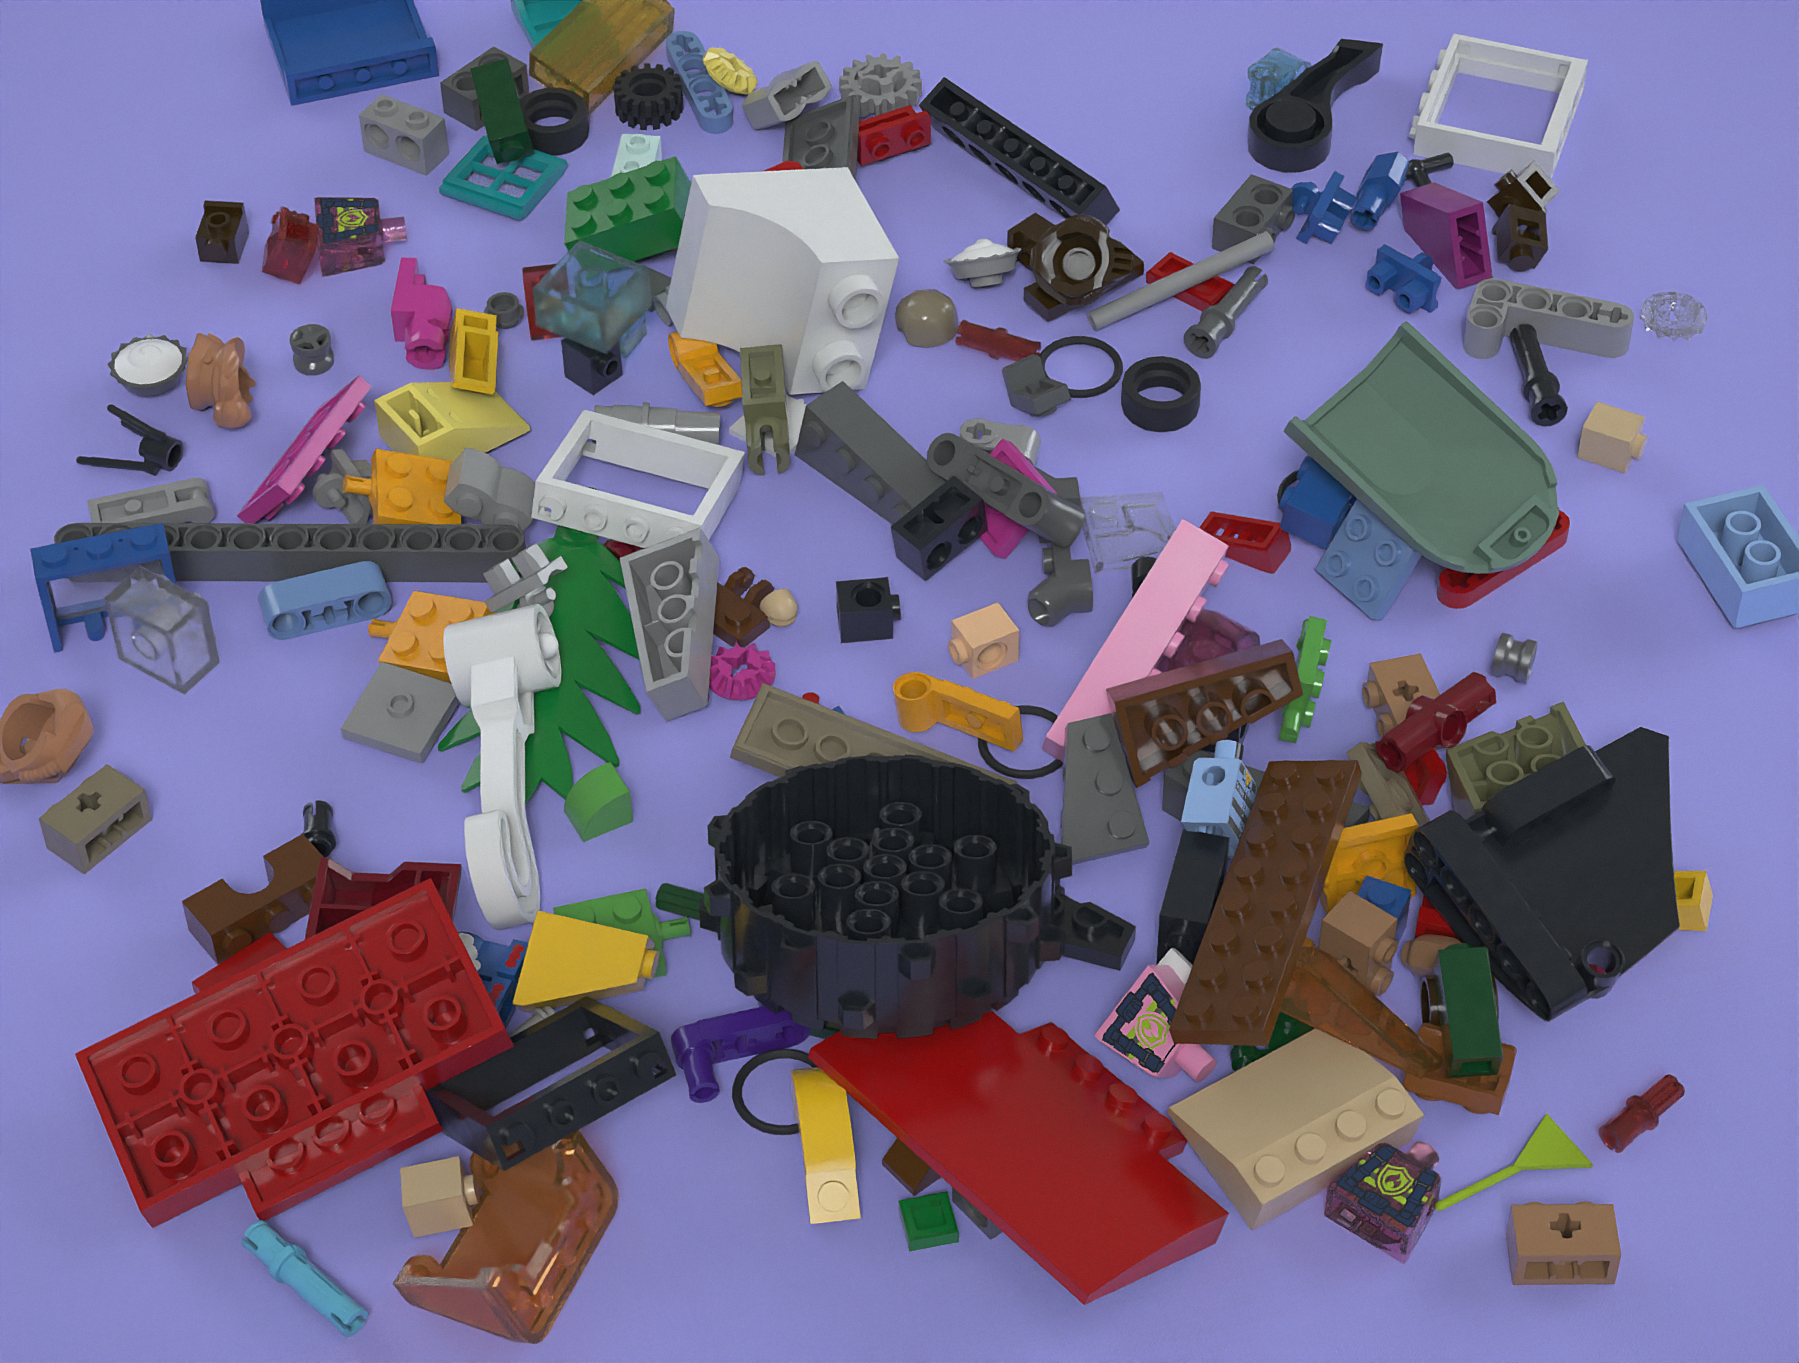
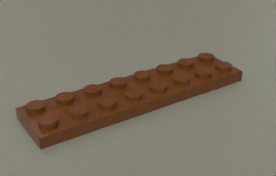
[1169,760,1362,1046]

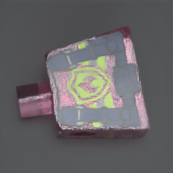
[314,197,407,277]
[1324,1142,1442,1265]

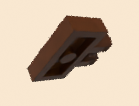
[713,567,775,648]

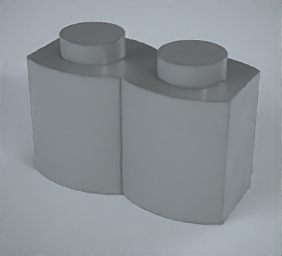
[742,62,832,130]
[443,448,535,532]

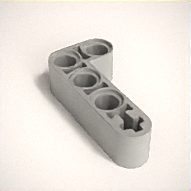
[1463,278,1634,359]

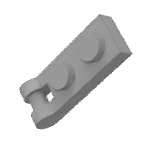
[87,478,215,523]

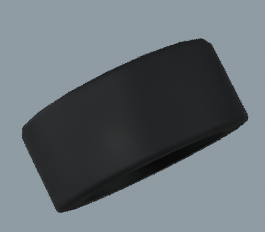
[520,87,589,155]
[1121,356,1201,432]

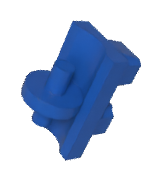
[1291,171,1358,244]
[1366,244,1441,314]

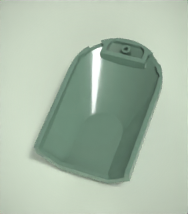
[1283,321,1559,574]

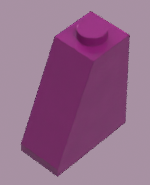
[1400,182,1493,289]

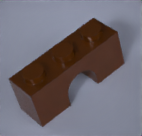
[182,834,324,965]

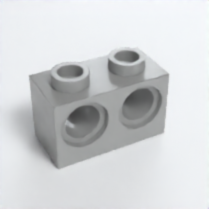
[359,94,449,176]

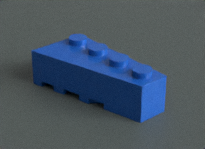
[1278,455,1357,550]

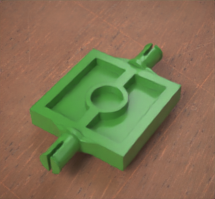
[1279,616,1331,744]
[553,888,691,980]

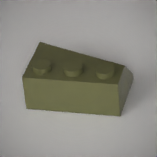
[1446,701,1586,820]

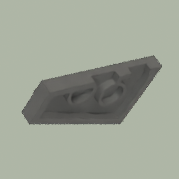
[1060,713,1149,865]

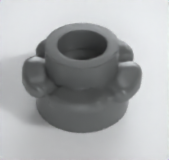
[484,292,524,329]

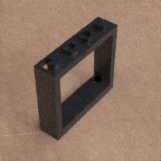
[425,996,676,1171]

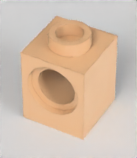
[948,602,1019,679]

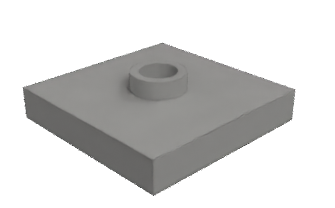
[340,662,460,764]

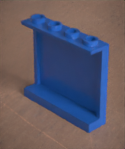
[260,0,439,106]

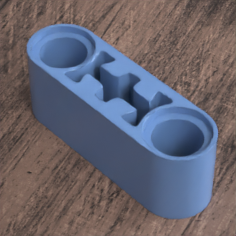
[258,561,392,640]

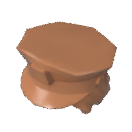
[185,333,256,429]

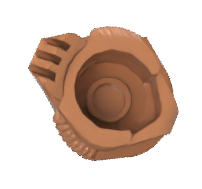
[0,689,94,784]

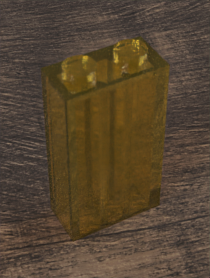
[529,0,675,116]

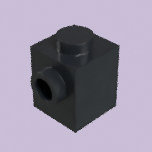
[561,320,623,396]

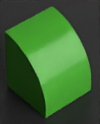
[564,762,633,842]

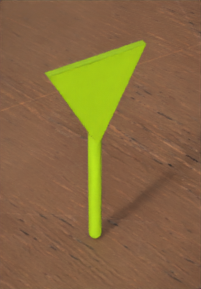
[1435,1113,1593,1211]

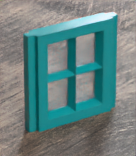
[439,135,568,220]

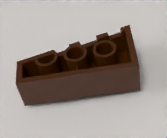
[1106,639,1303,788]

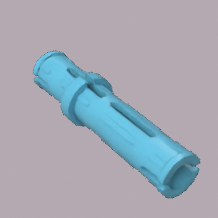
[241,1220,368,1337]

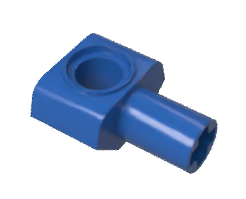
[1351,152,1409,230]

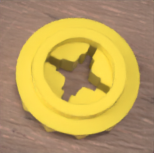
[703,47,758,95]

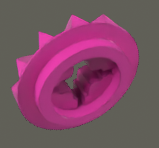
[709,641,776,700]

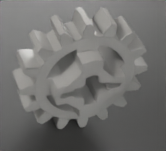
[839,53,922,117]

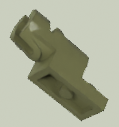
[740,344,790,475]

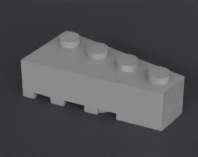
[620,527,719,721]

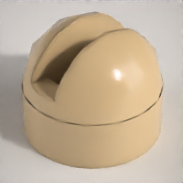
[760,589,798,627]

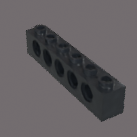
[919,77,1120,225]

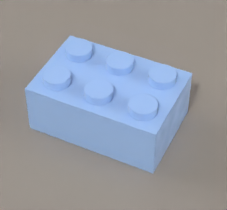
[1677,484,1799,629]

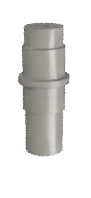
[592,402,721,445]

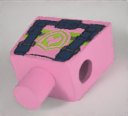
[1094,965,1217,1082]

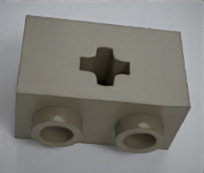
[38,764,152,875]

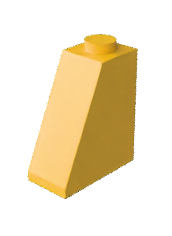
[512,910,659,1013]

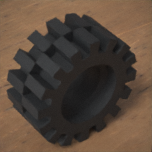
[613,63,683,130]

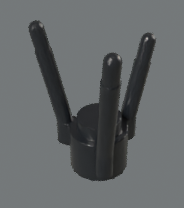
[76,404,184,476]

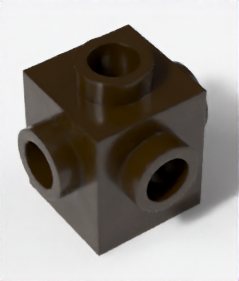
[1487,161,1560,227]

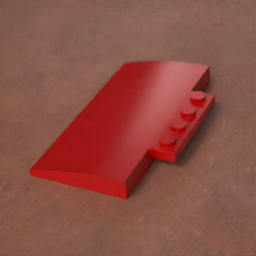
[75,878,514,1228]
[808,1010,1229,1305]

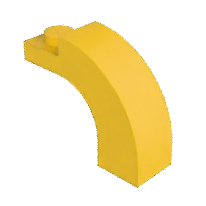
[790,1067,861,1224]

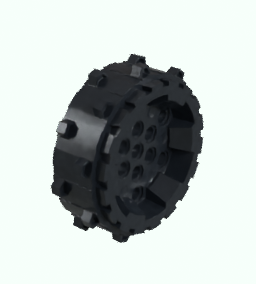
[699,754,1072,1039]

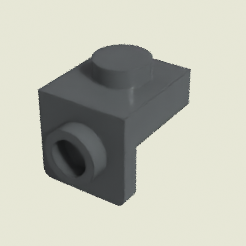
[1002,354,1071,416]

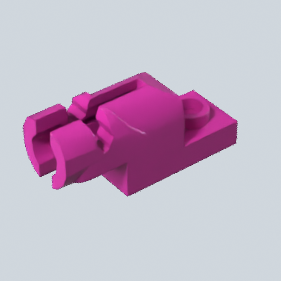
[391,257,453,370]

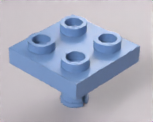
[1315,498,1422,620]

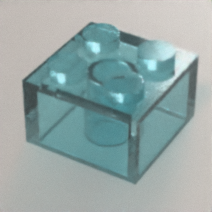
[533,241,652,353]

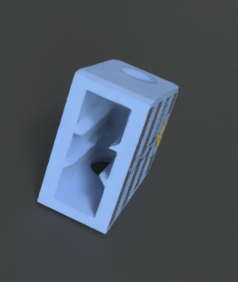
[1181,740,1257,858]

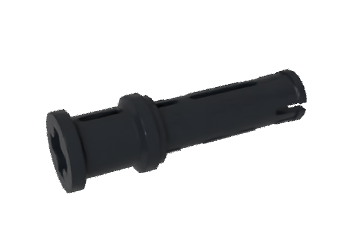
[1510,324,1568,426]

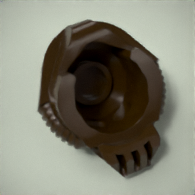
[1030,214,1134,309]

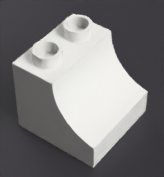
[666,167,899,395]

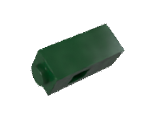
[470,58,534,164]
[1433,943,1503,1078]

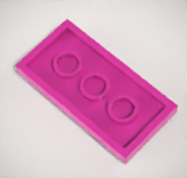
[237,376,371,523]

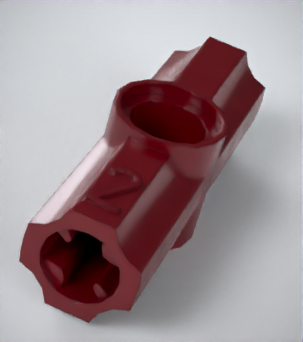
[1375,672,1497,773]

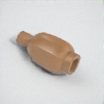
[1401,934,1461,978]

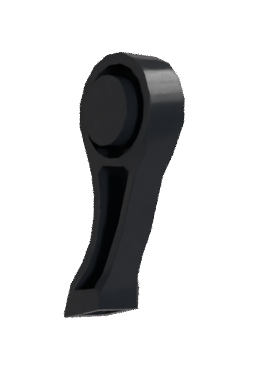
[1247,38,1383,173]

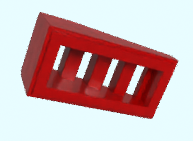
[1199,511,1291,574]

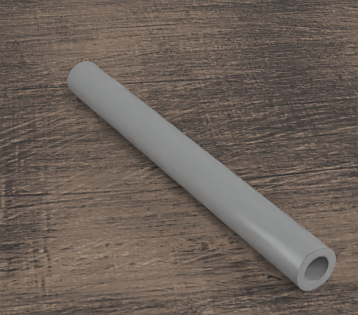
[1087,231,1275,331]

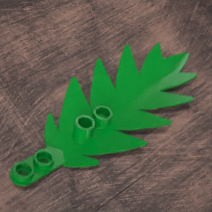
[438,487,640,804]

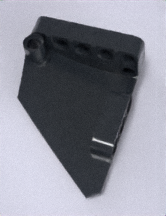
[1404,727,1680,1022]

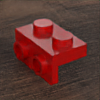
[857,105,931,166]

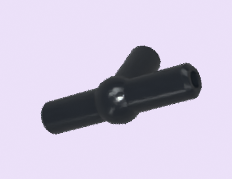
[1405,152,1454,188]

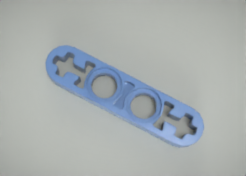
[666,31,734,134]

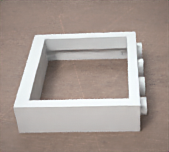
[1409,33,1588,179]
[531,410,745,548]

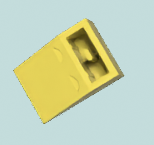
[374,382,530,461]

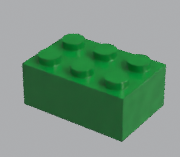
[564,156,691,277]

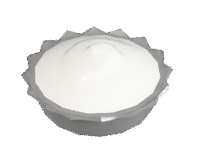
[943,239,1022,287]

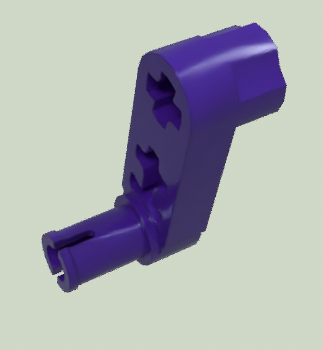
[671,1002,811,1103]

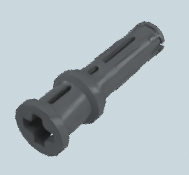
[1184,266,1268,359]

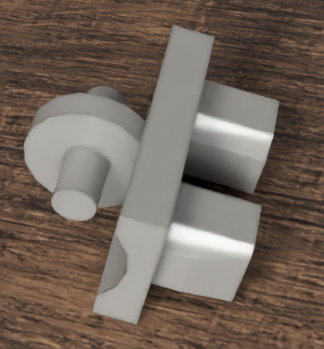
[312,449,373,524]
[483,543,568,617]

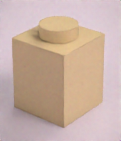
[1577,402,1648,473]
[400,1156,480,1238]

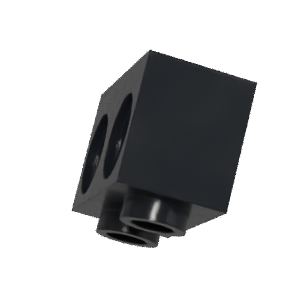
[891,476,988,581]

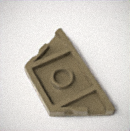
[1346,742,1430,828]

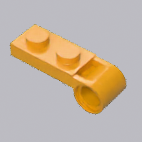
[668,331,742,407]
[893,672,1024,752]

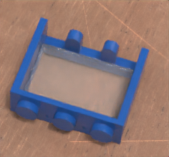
[30,523,185,653]

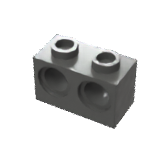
[440,46,529,131]
[1212,174,1295,264]

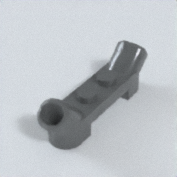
[927,433,1086,548]
[1027,467,1093,627]

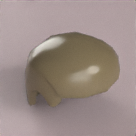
[895,289,959,347]

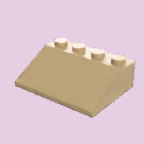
[1167,1022,1424,1231]

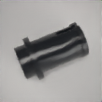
[301,800,336,858]

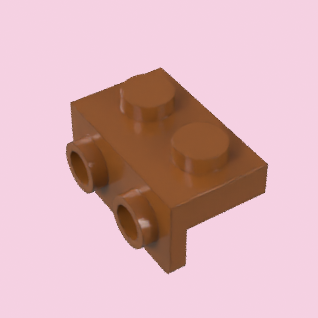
[1403,1023,1517,1115]

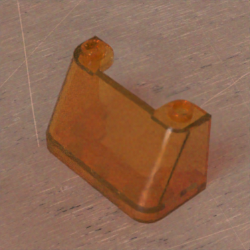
[393,1130,619,1344]

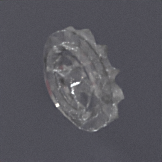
[1640,292,1707,342]

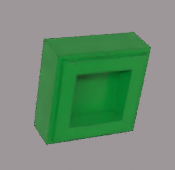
[898,1191,959,1252]

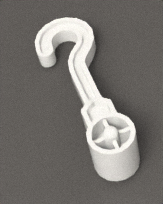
[443,604,562,930]

